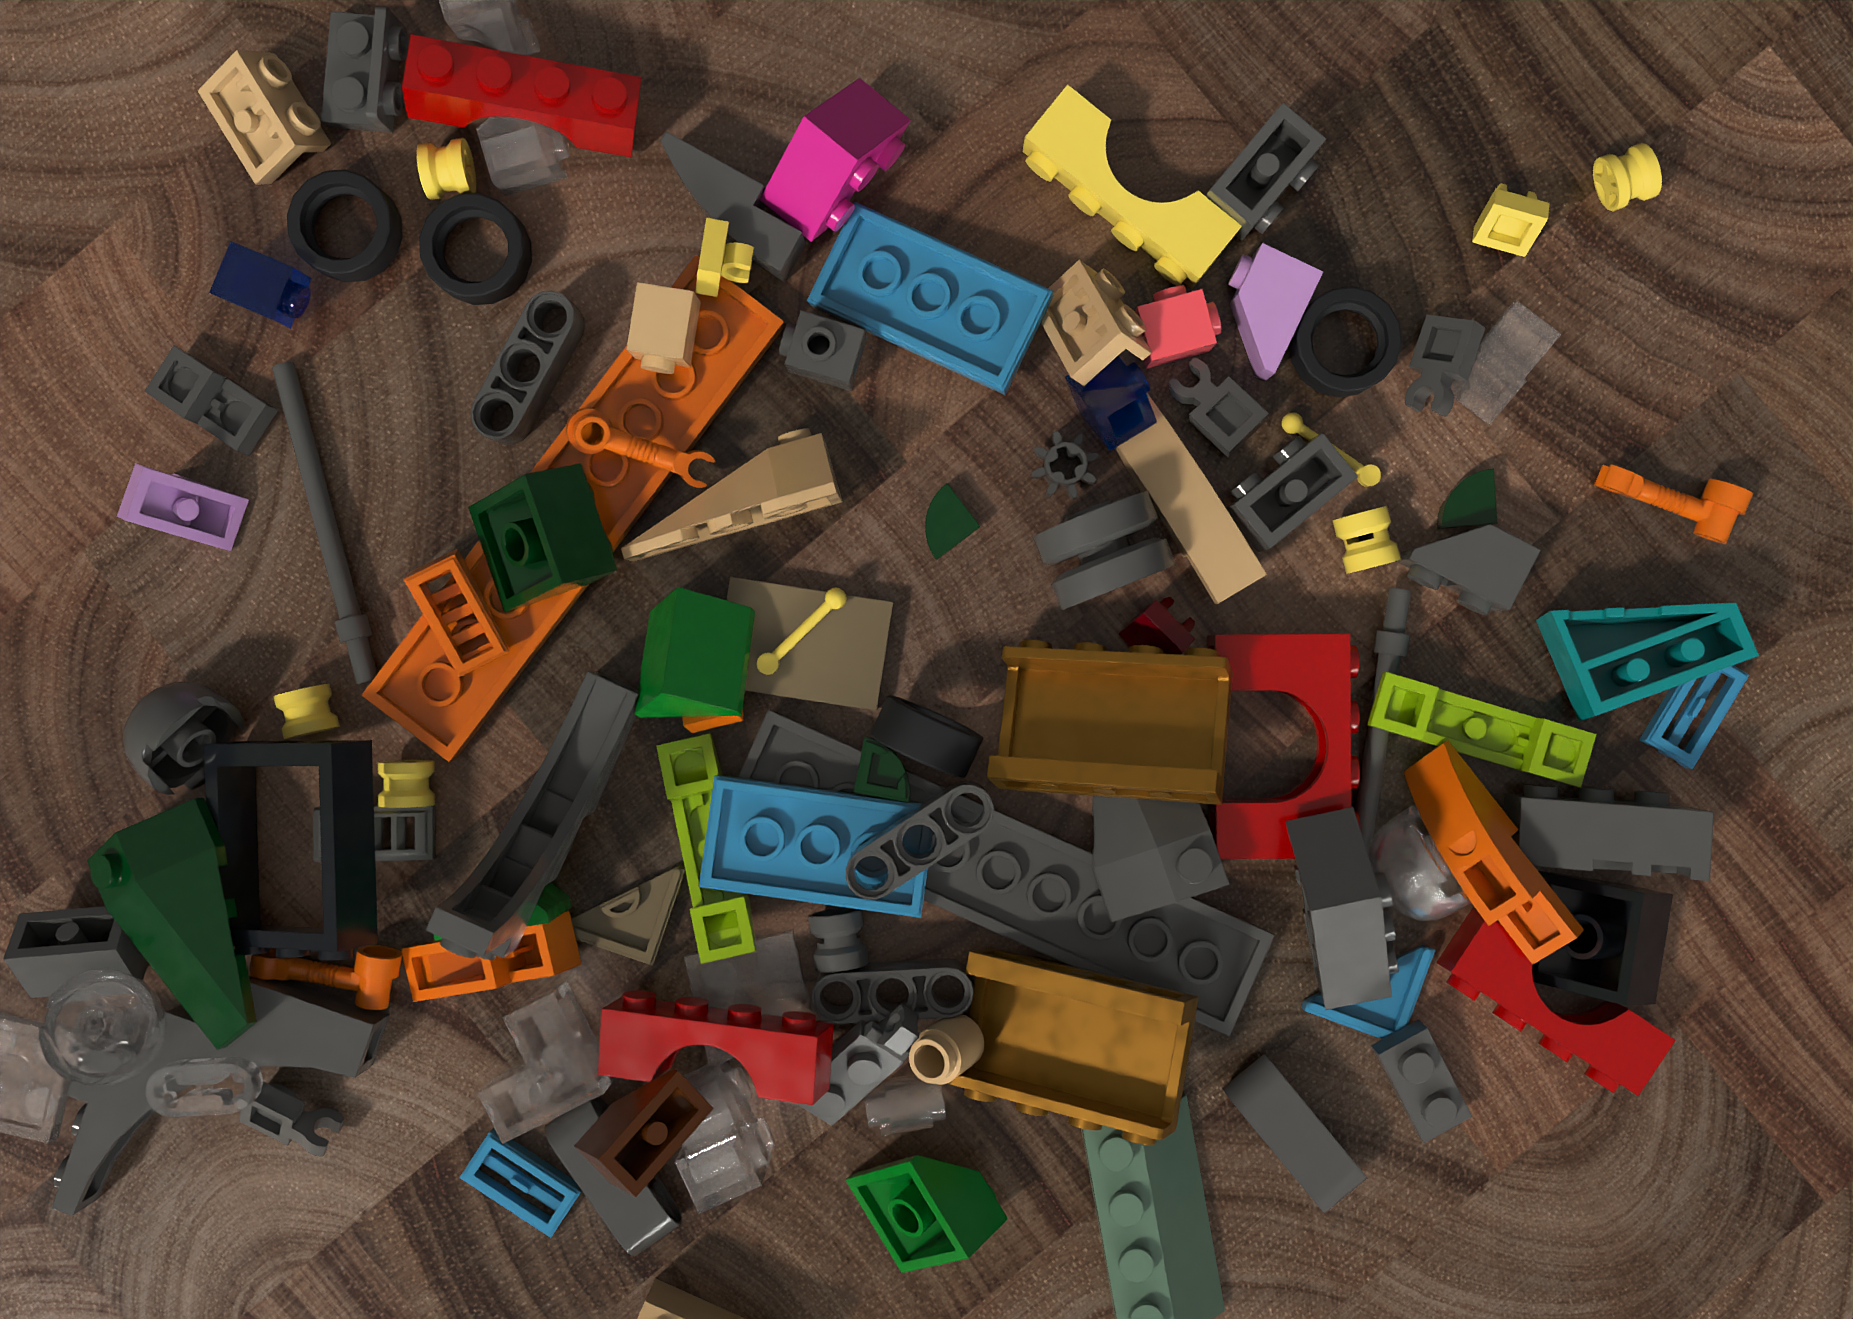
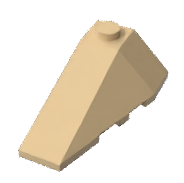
[621,428,843,562]

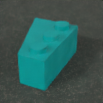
[1536,603,1759,722]

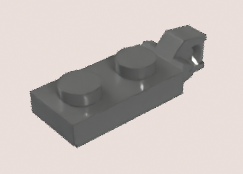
[796,1003,919,1126]

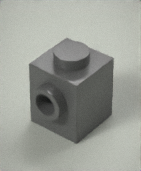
[779,310,867,391]

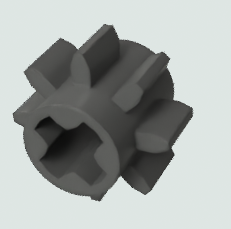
[1030,431,1099,500]

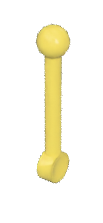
[1282,412,1381,487]
[757,587,847,675]

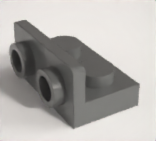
[321,6,408,133]

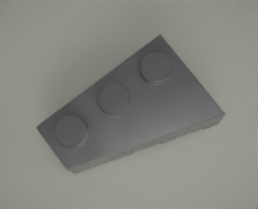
[1504,784,1714,881]
[1285,807,1399,1010]

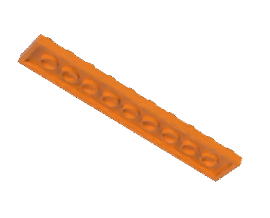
[362,255,786,762]

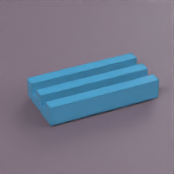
[1639,665,1749,769]
[459,1127,582,1238]

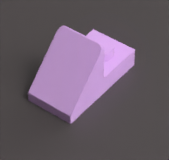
[117,463,249,551]

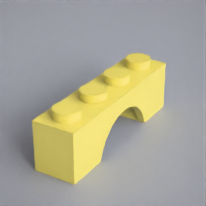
[1023,84,1242,289]

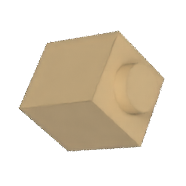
[626,282,701,374]

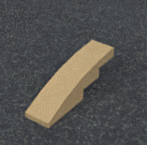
[1097,389,1267,604]

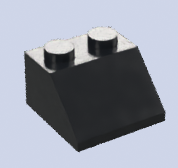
[1532,871,1673,1006]

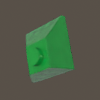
[845,1155,1008,1273]

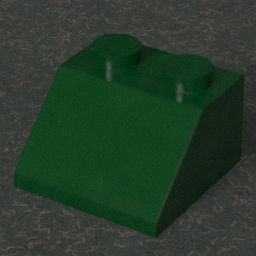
[468,463,617,612]

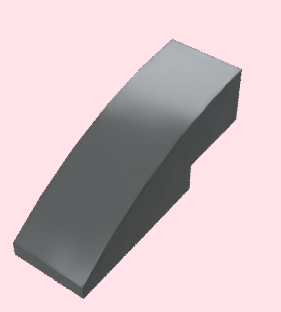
[660,131,806,282]

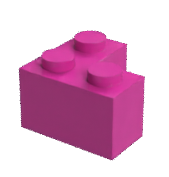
[760,78,911,242]

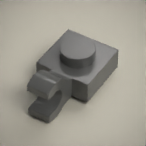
[239,1078,344,1157]

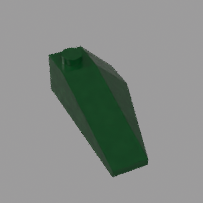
[87,798,257,1050]

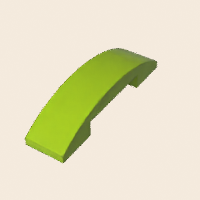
[1367,671,1597,788]
[656,733,757,964]

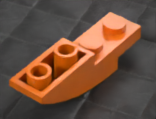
[1403,740,1584,965]

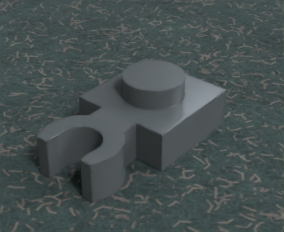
[1405,314,1485,417]
[1168,358,1269,458]

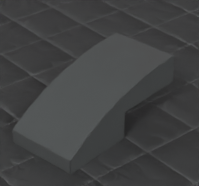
[144,345,278,456]

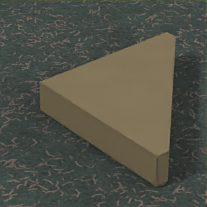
[571,865,686,966]

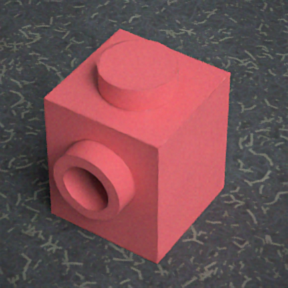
[1135,285,1221,369]

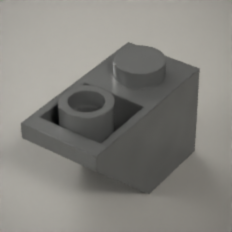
[1396,524,1541,615]

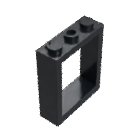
[204,740,378,960]

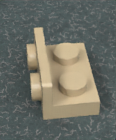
[198,50,331,185]
[1041,259,1152,386]

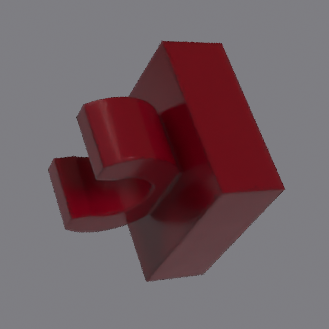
[1119,597,1195,655]

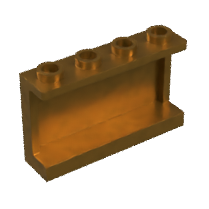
[987,640,1233,805]
[948,947,1199,1145]

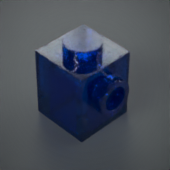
[209,241,312,329]
[1065,356,1157,451]

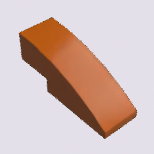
[401,911,582,1002]

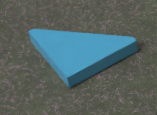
[1301,944,1435,1039]

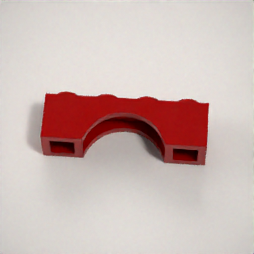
[402,34,642,158]
[1436,908,1676,1096]
[598,990,834,1105]

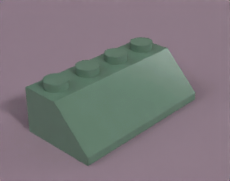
[1081,1093,1225,1319]

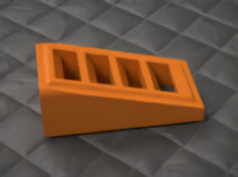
[403,549,510,677]

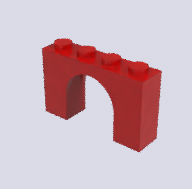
[1207,634,1360,859]

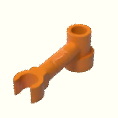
[566,408,716,488]
[1594,465,1753,544]
[248,945,402,1010]

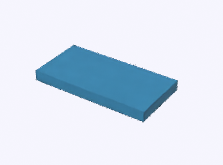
[807,202,1054,395]
[699,775,933,918]

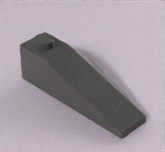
[1092,796,1230,922]

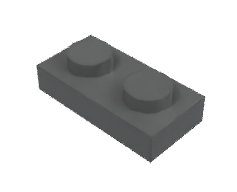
[1371,1019,1472,1143]

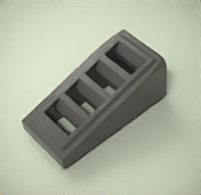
[313,804,436,862]

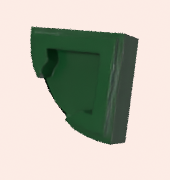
[1437,468,1498,529]
[925,483,980,561]
[854,736,910,803]

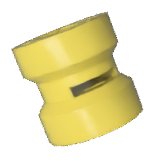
[1332,506,1401,574]

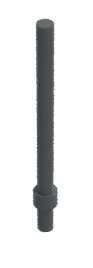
[272,362,378,685]
[1355,588,1411,859]

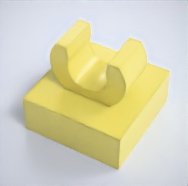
[1472,183,1550,257]
[695,217,754,297]

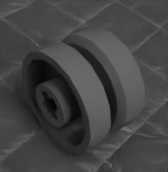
[1033,491,1177,610]

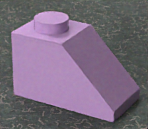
[1228,243,1323,381]

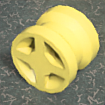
[416,138,476,200]
[1593,143,1662,211]
[274,684,340,740]
[378,760,435,808]

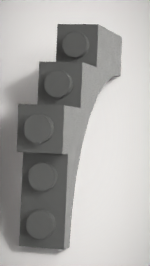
[426,671,639,960]
[51,978,390,1216]

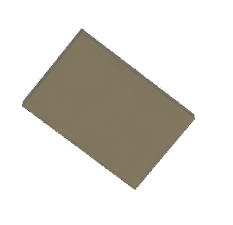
[727,577,894,711]

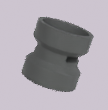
[808,907,869,973]

